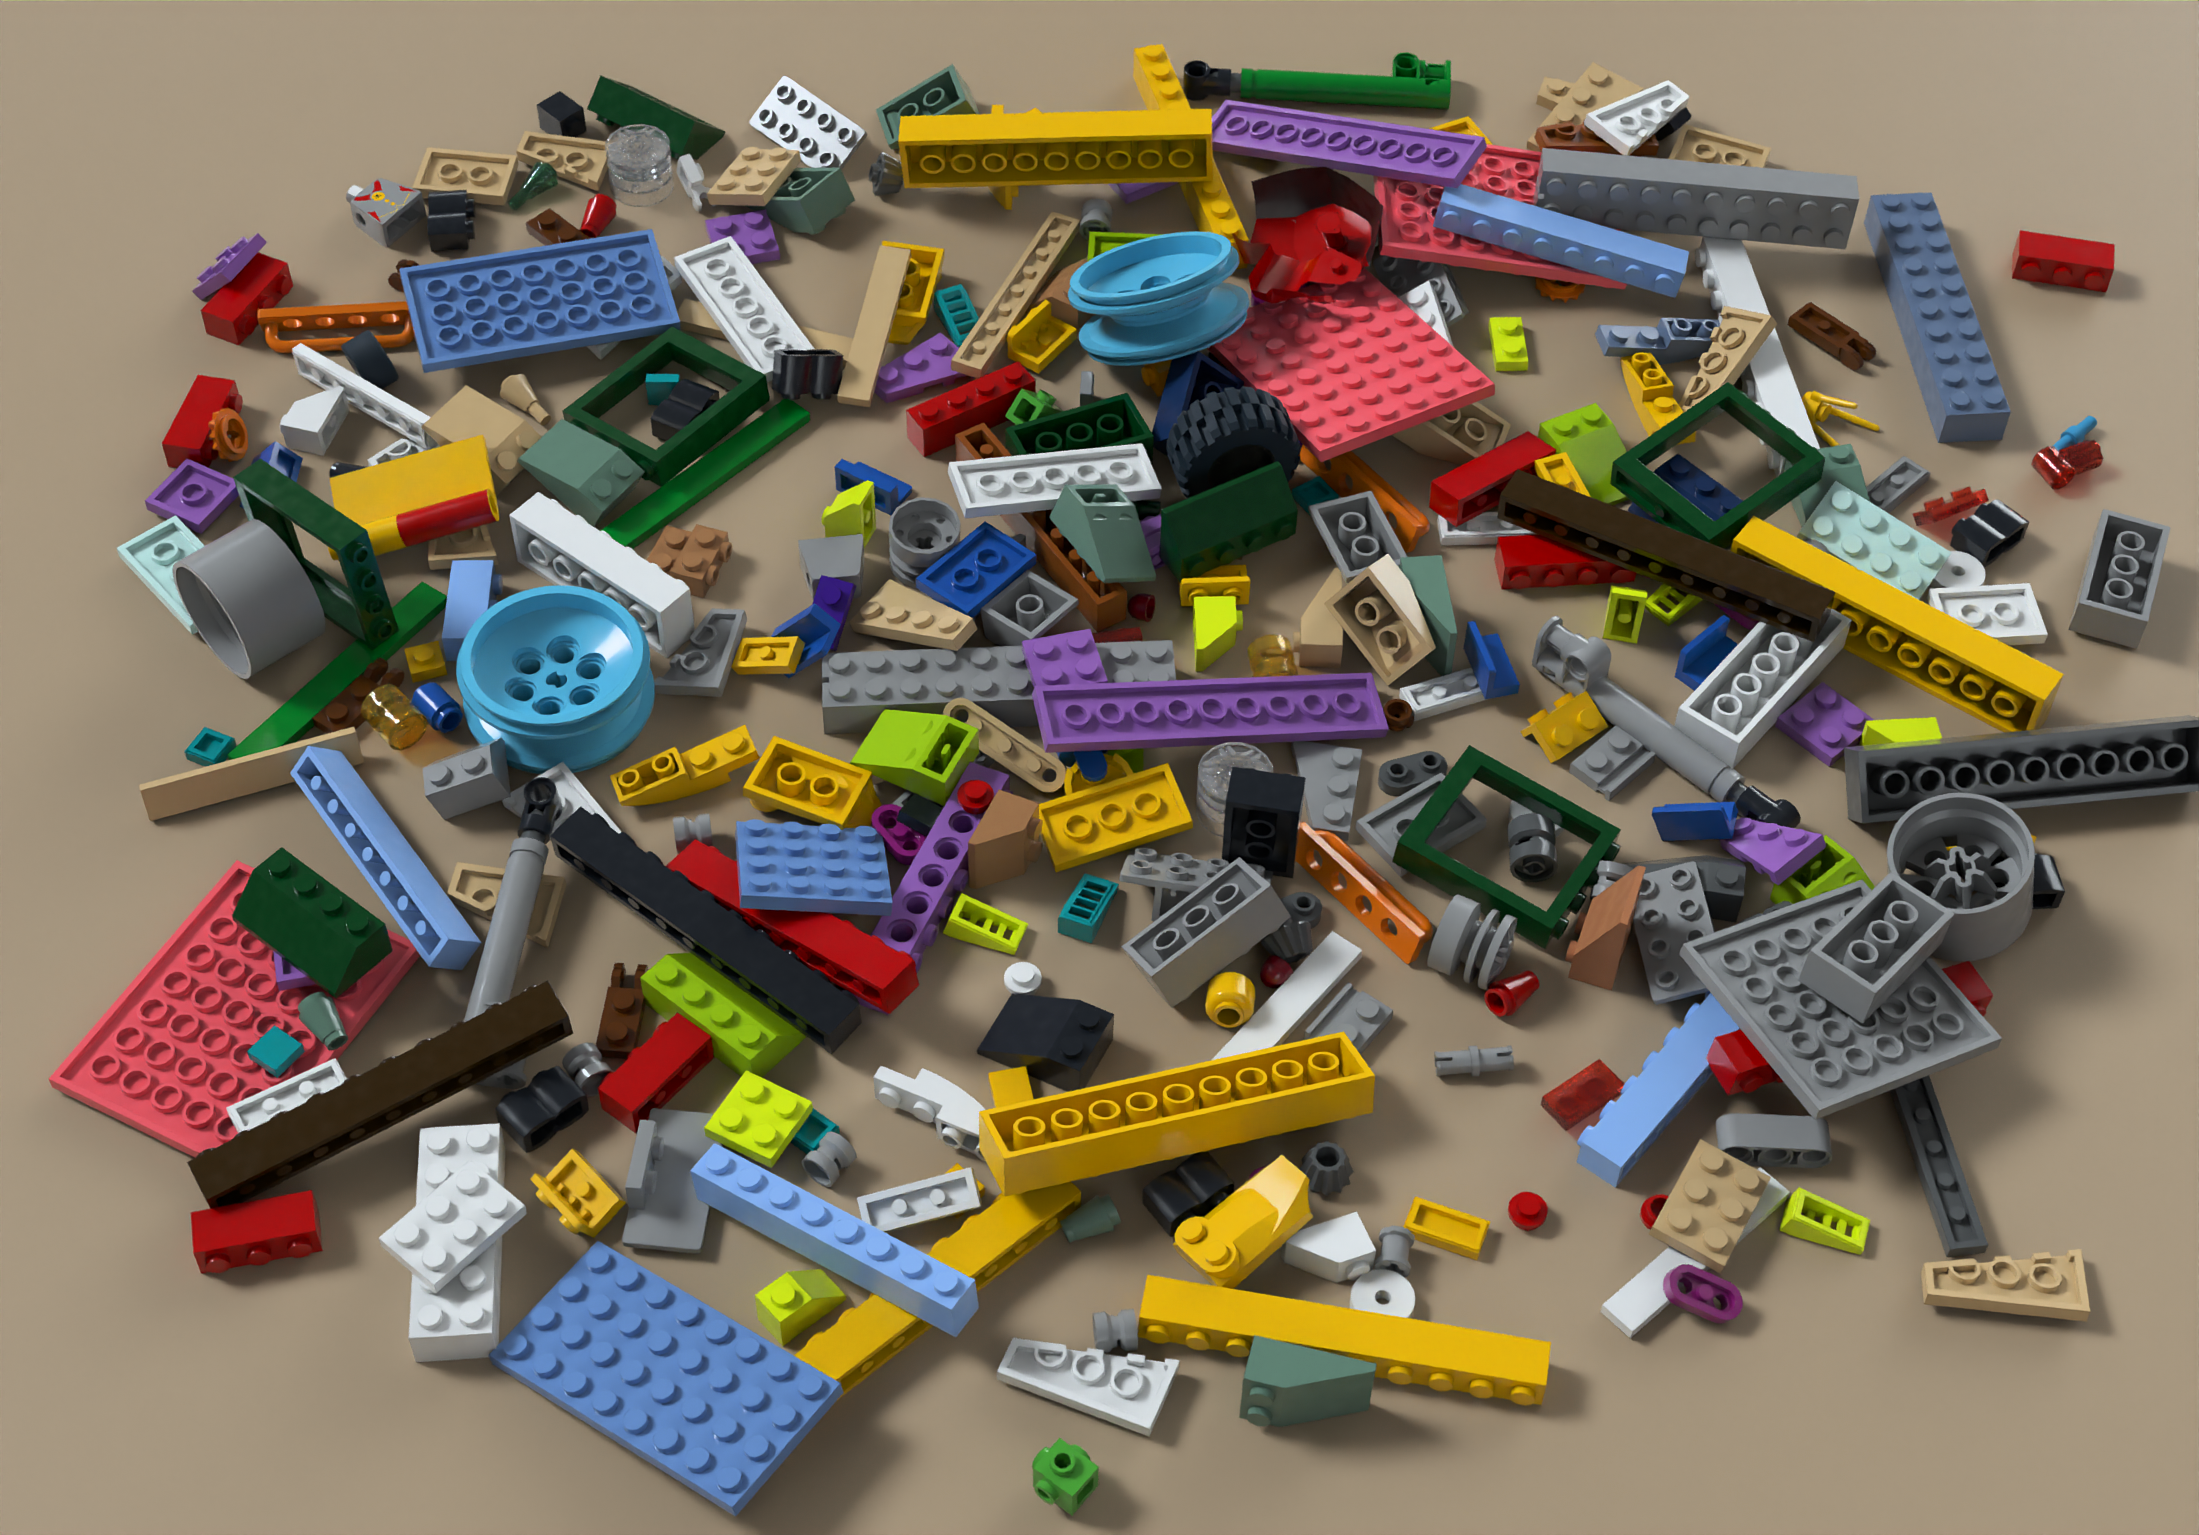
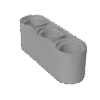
[1716,1113,1832,1168]

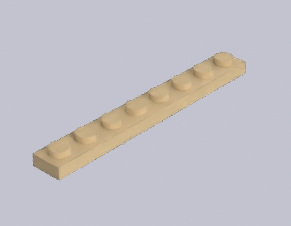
[951,212,1080,378]

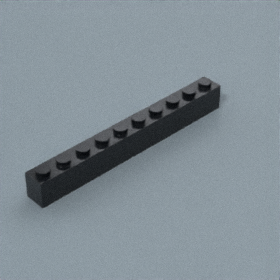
[550,807,862,1054]

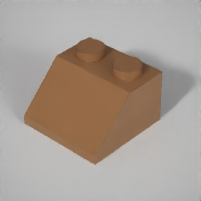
[1025,259,1095,336]
[968,789,1043,889]

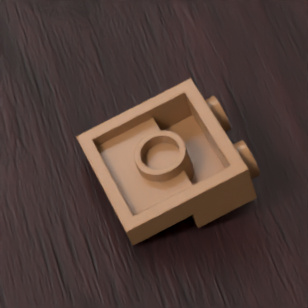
[646,524,732,598]

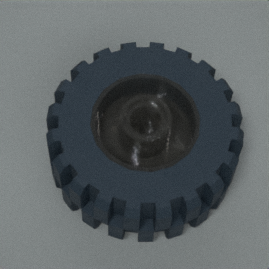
[1166,386,1301,498]

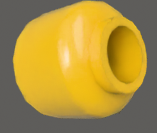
[1205,972,1255,1028]

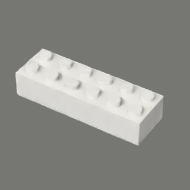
[509,492,695,658]
[1674,609,1852,769]
[409,1123,506,1362]

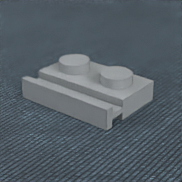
[1569,725,1656,801]
[1304,982,1393,1055]

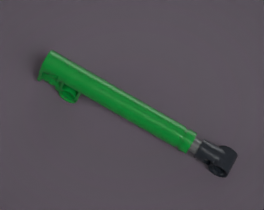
[1183,52,1451,109]

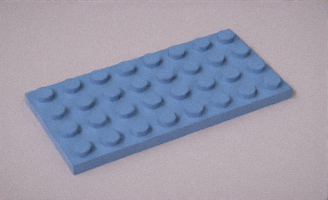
[399,229,681,373]
[488,1241,844,1517]

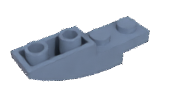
[1595,318,1720,365]

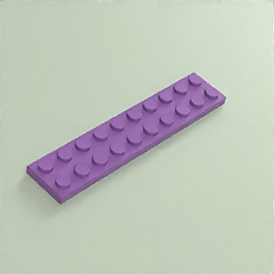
[1212,100,1487,188]
[1032,673,1389,753]

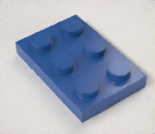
[916,521,1037,618]

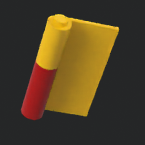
[328,434,499,563]

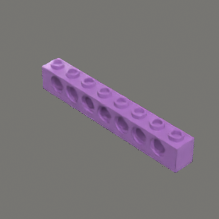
[850,762,1013,1015]

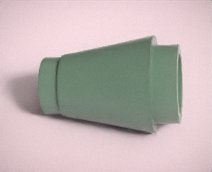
[298,992,348,1050]
[1059,1194,1122,1243]

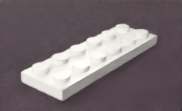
[674,236,814,382]
[948,443,1162,518]

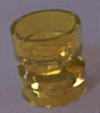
[1247,634,1298,677]
[361,684,428,750]

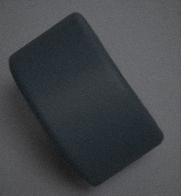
[341,330,399,389]

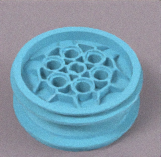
[1068,231,1249,366]
[456,585,655,774]

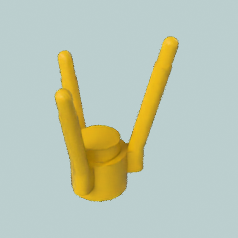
[1801,390,1880,447]

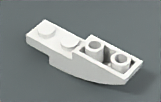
[874,1066,986,1162]

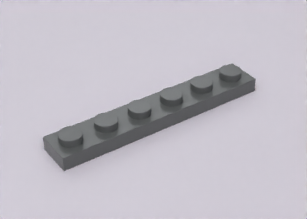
[1890,1075,1988,1257]

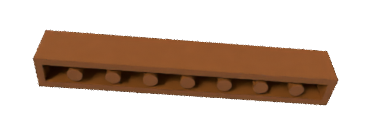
[955,423,1127,632]

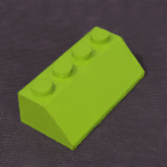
[640,953,806,1078]

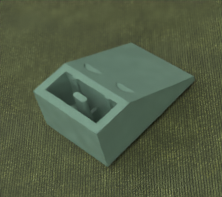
[1049,484,1156,583]

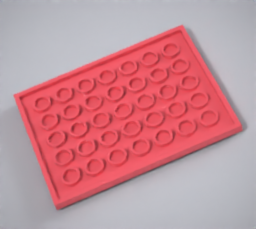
[1373,144,1627,290]
[1207,268,1495,462]
[49,860,421,1158]

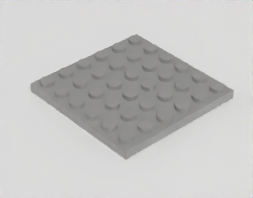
[1679,880,2002,1120]

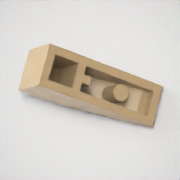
[1292,568,1343,668]

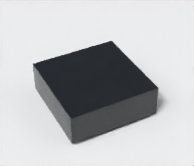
[1654,108,1692,141]
[896,794,943,837]

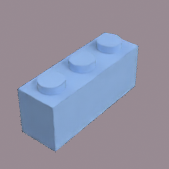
[442,560,503,661]

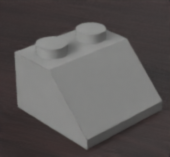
[981,570,1079,646]
[423,738,511,820]

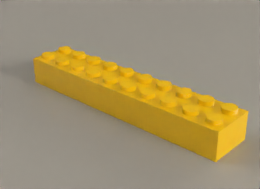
[898,109,1213,188]
[1730,516,2064,732]
[979,1031,1375,1196]

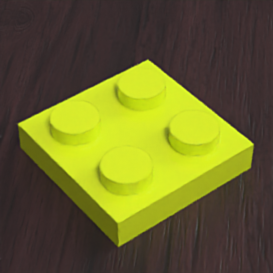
[704,1070,813,1168]

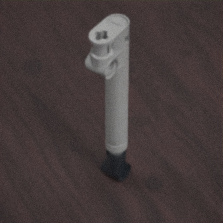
[1532,616,1801,828]
[464,777,562,1089]

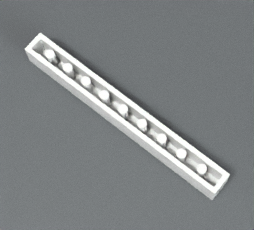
[1695,237,1820,477]

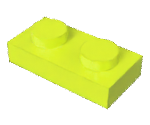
[1488,317,1529,371]

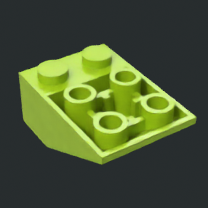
[850,709,979,806]
[1770,835,1875,904]

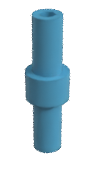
[2048,416,2097,459]

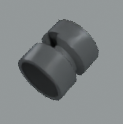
[1507,813,1558,882]

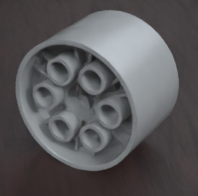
[173,519,326,679]
[1887,793,2035,961]

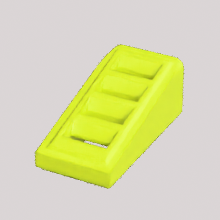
[1645,583,1703,627]
[943,893,1028,955]
[1779,1187,1870,1255]

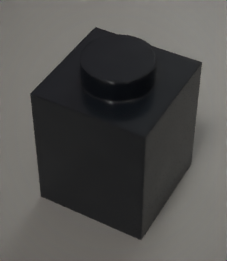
[537,91,587,137]

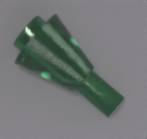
[508,162,558,211]

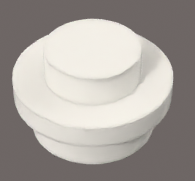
[1004,962,1042,995]

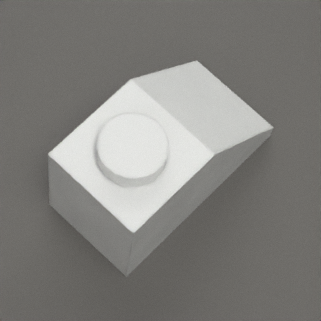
[280,386,350,456]
[1281,1212,1376,1283]

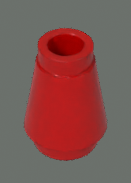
[579,194,617,238]
[1484,970,1540,1017]

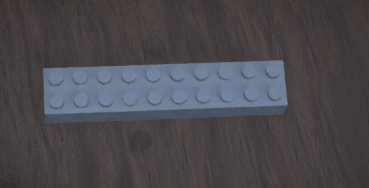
[1864,192,2011,443]

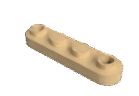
[943,698,1067,793]

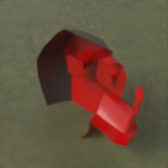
[1232,167,1383,304]

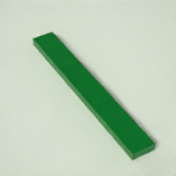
[600,399,810,549]
[227,582,447,760]

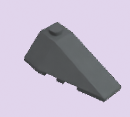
[1590,855,1746,923]

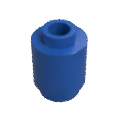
[411,682,463,733]

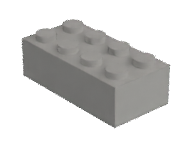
[2069,509,2171,649]
[1798,872,1955,1024]

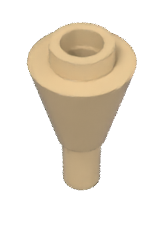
[500,374,551,426]

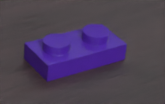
[812,575,857,652]

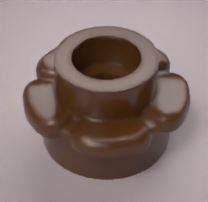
[1383,699,1414,732]

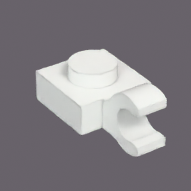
[676,154,716,212]

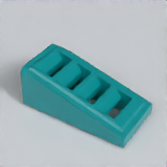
[933,284,979,348]
[1058,873,1119,943]

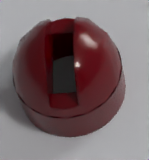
[1127,593,1156,622]
[1260,955,1293,989]

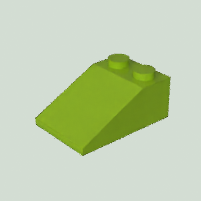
[1538,403,1629,506]

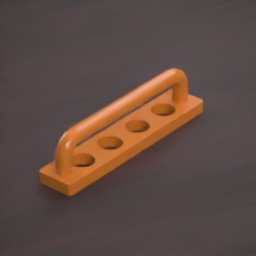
[258,301,415,353]
[1299,445,1430,553]
[1296,822,1434,964]

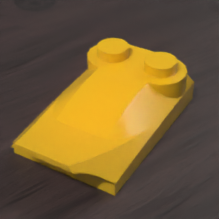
[881,241,945,345]
[743,736,882,830]
[1172,1155,1313,1289]

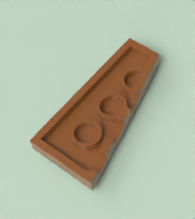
[1534,119,1660,157]

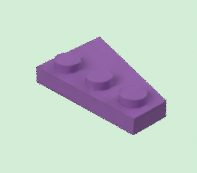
[874,333,975,403]
[1719,818,1826,885]

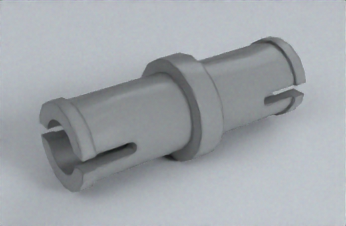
[1434,1045,1514,1077]

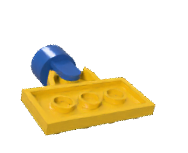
[1039,750,1193,872]

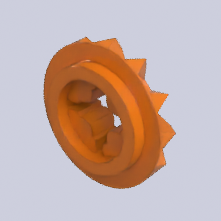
[1535,277,1586,303]
[208,408,248,462]

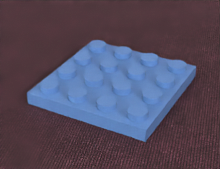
[735,819,893,916]

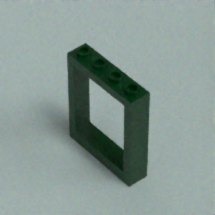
[562,327,770,487]
[1610,382,1826,549]
[233,458,399,650]
[1392,745,1621,949]

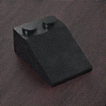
[1222,767,1306,878]
[977,994,1114,1092]

